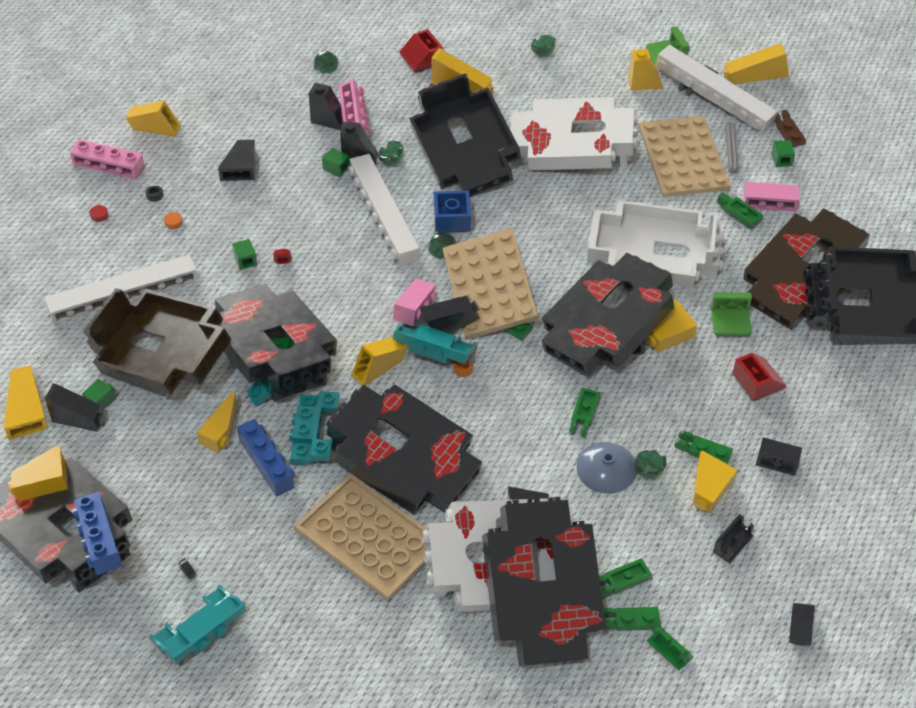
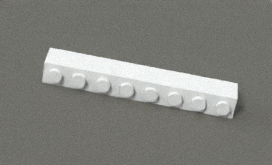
[655,45,778,133]
[348,154,419,266]
[45,254,198,324]

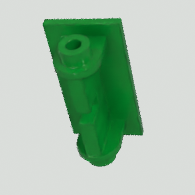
[647,626,694,671]

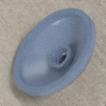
[577,442,637,494]

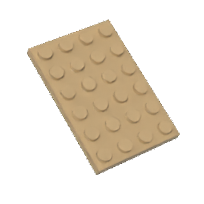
[638,116,731,197]
[442,227,539,340]
[294,473,427,601]

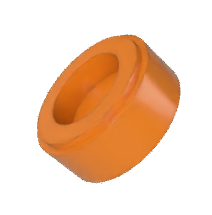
[164,212,183,229]
[453,360,473,377]

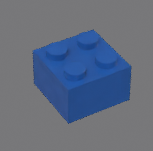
[433,190,471,232]

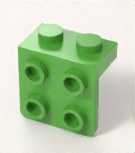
[646,26,690,64]
[710,292,752,336]

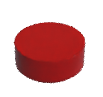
[89,205,108,222]
[273,249,292,264]

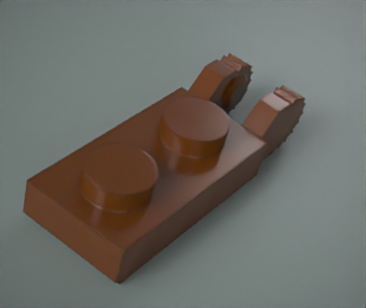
[774,110,806,147]

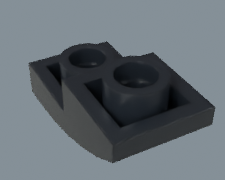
[789,603,815,645]

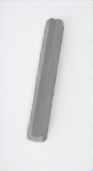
[725,122,738,173]

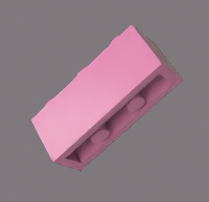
[743,182,800,212]
[392,279,437,326]

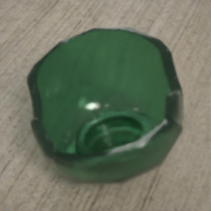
[531,35,556,56]
[313,51,339,74]
[378,140,404,165]
[428,232,457,259]
[634,450,667,479]

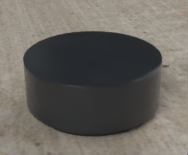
[145,186,164,202]
[178,557,196,579]

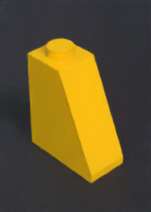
[628,49,663,91]
[126,100,181,137]
[647,300,698,353]
[351,337,407,386]
[8,446,68,502]
[693,451,737,514]

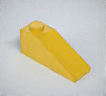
[197,391,237,453]

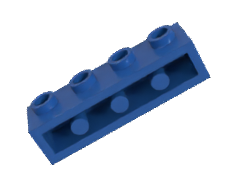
[237,419,295,497]
[73,491,122,575]

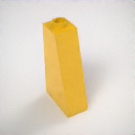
[723,43,789,84]
[432,48,494,94]
[4,365,48,440]

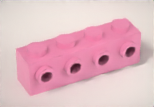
[339,79,370,137]
[70,139,145,180]

